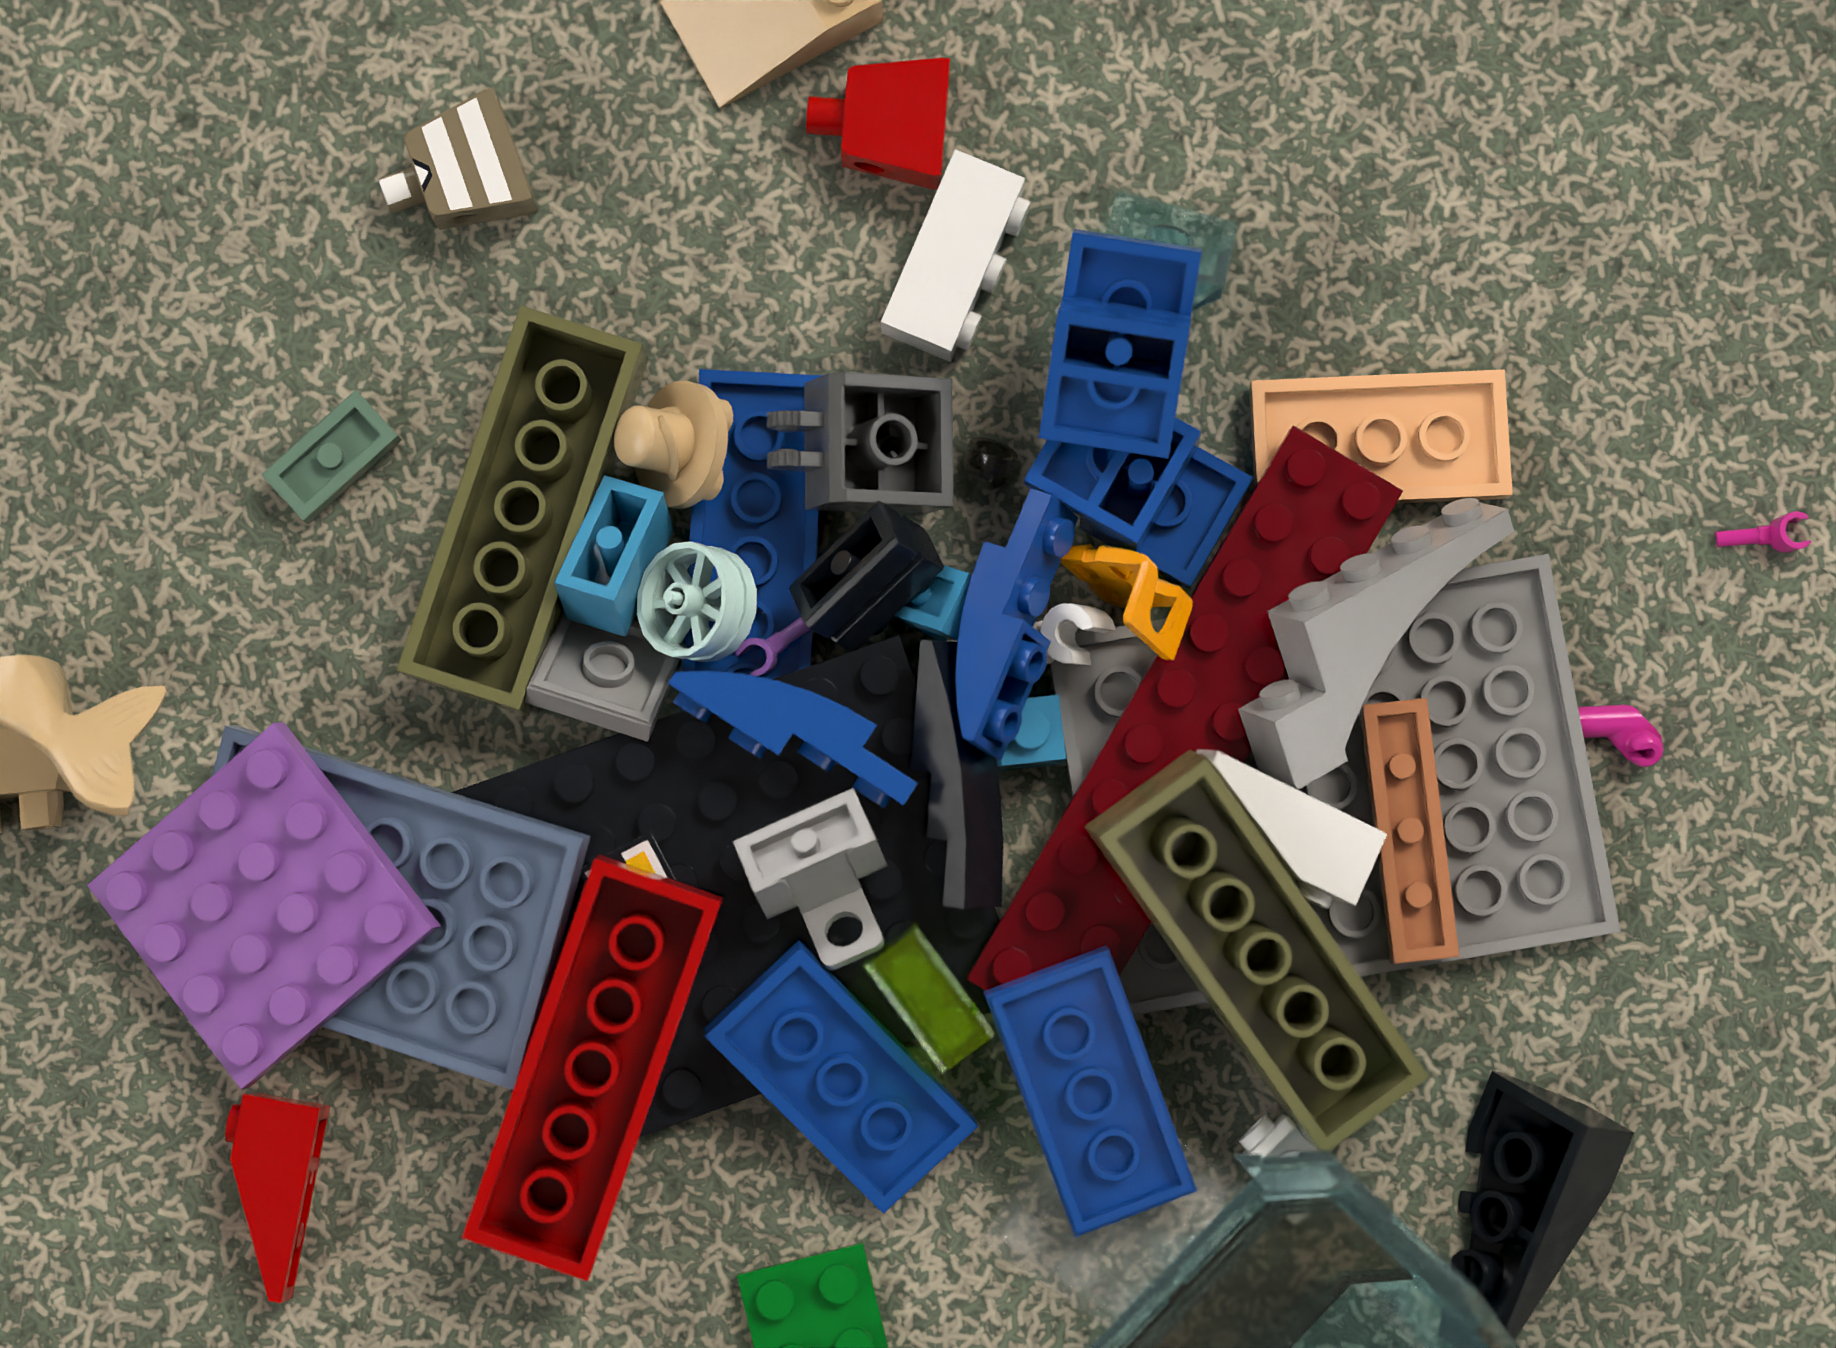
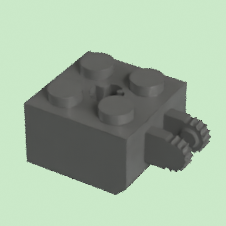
[767,372,953,515]

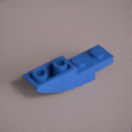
[956,489,1078,760]
[668,671,918,808]

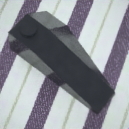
[1443,1071,1634,1348]

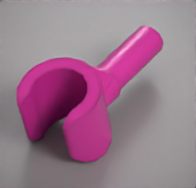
[1715,511,1811,553]

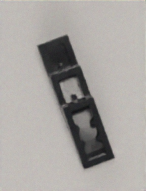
[911,640,1004,909]

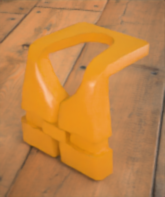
[1060,544,1193,660]

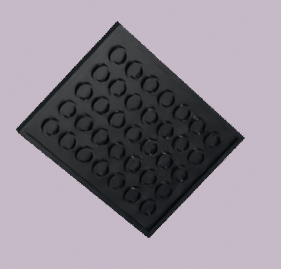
[451,635,1000,1137]

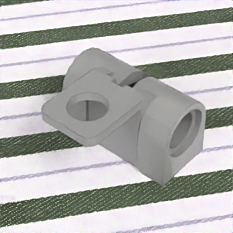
[733,788,887,970]

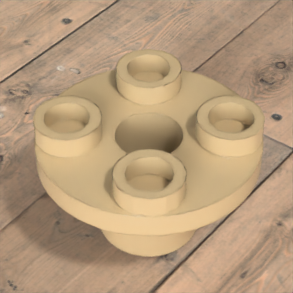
[613,381,733,509]

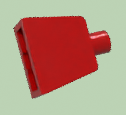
[806,58,950,190]

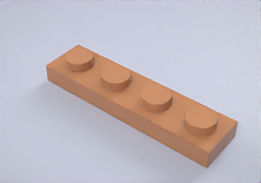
[1360,698,1460,964]

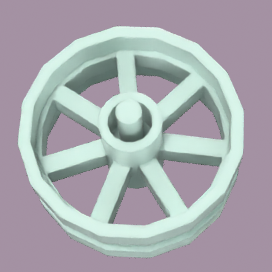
[637,541,757,662]

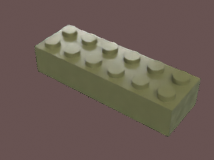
[396,305,649,716]
[1084,750,1429,1155]

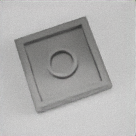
[525,609,684,742]

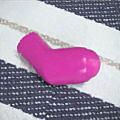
[1578,704,1664,767]

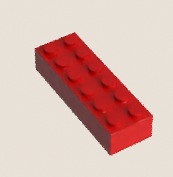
[461,855,723,1281]

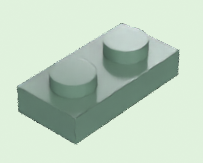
[261,390,402,524]

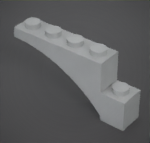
[1238,498,1514,790]

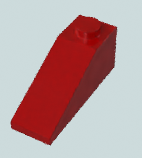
[225,1092,330,1303]

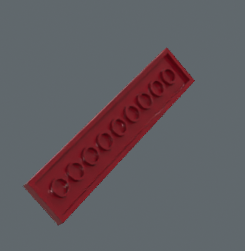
[965,425,1403,991]

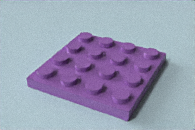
[87,722,441,1090]

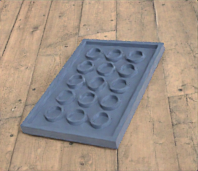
[212,725,591,1090]

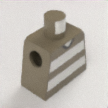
[379,87,539,230]

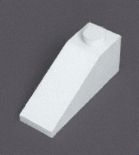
[1196,749,1387,910]

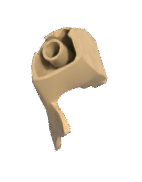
[0,655,166,833]

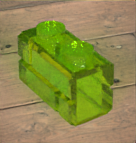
[863,923,996,1073]

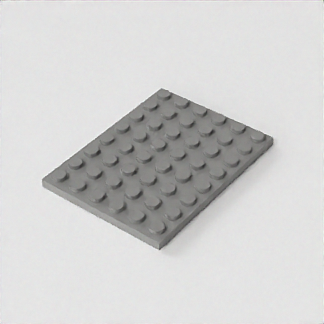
[1049,554,1621,1015]

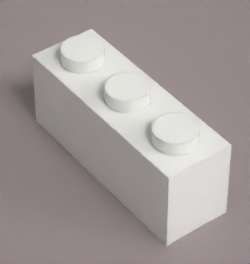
[881,149,1031,362]

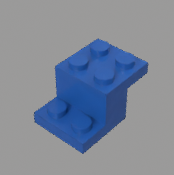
[1039,229,1202,458]
[1024,417,1253,591]

